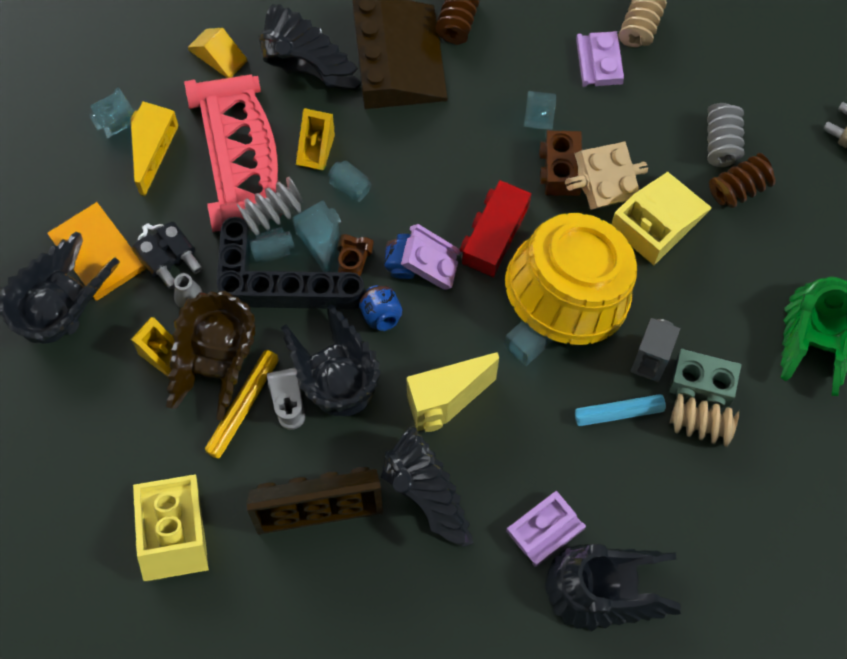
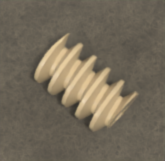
[618,0,667,48]
[670,394,740,447]

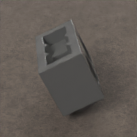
[630,318,681,382]

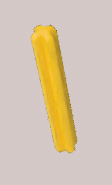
[205,350,279,459]

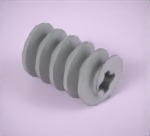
[707,103,745,167]
[237,177,303,236]

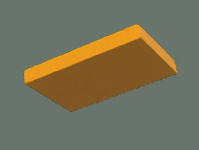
[47,202,146,301]

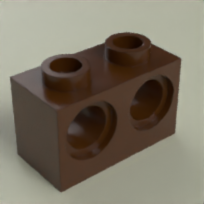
[539,131,582,196]

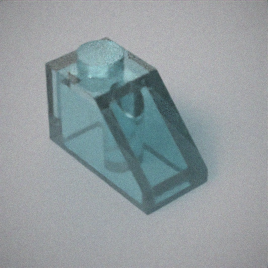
[293,200,341,272]

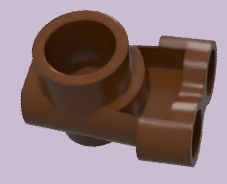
[337,234,374,276]

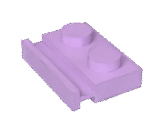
[576,31,624,87]
[401,224,460,290]
[506,491,586,568]

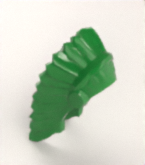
[780,277,847,396]

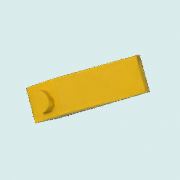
[131,101,179,196]

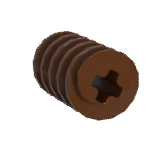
[435,0,479,45]
[709,152,776,208]

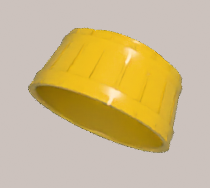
[505,213,637,345]

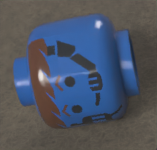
[384,234,416,279]
[359,285,403,331]

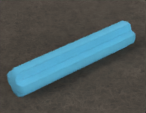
[575,394,666,426]

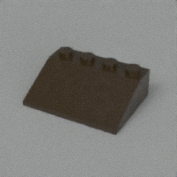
[352,0,448,109]
[246,467,383,535]

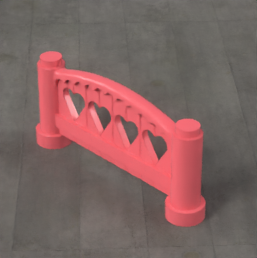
[184,74,283,232]

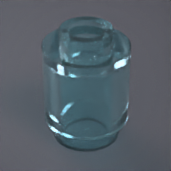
[328,160,372,202]
[249,227,295,263]

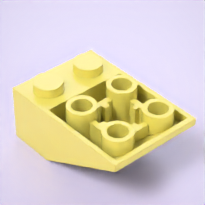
[611,172,712,265]

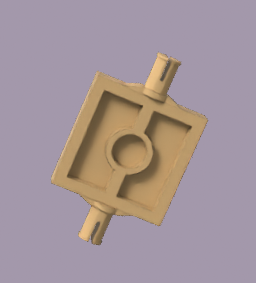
[565,141,648,210]

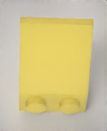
[407,352,499,432]
[133,474,209,582]

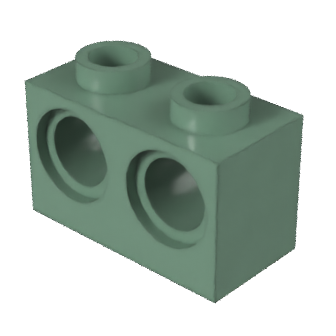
[669,349,742,408]

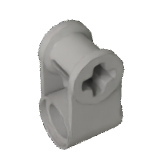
[267,367,305,430]

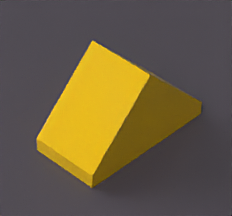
[188,28,247,78]
[296,108,335,170]
[131,317,175,376]

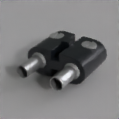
[132,222,202,289]

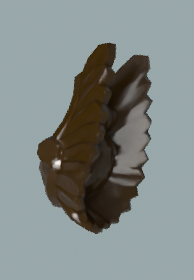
[166,291,256,421]

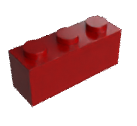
[460,180,532,277]

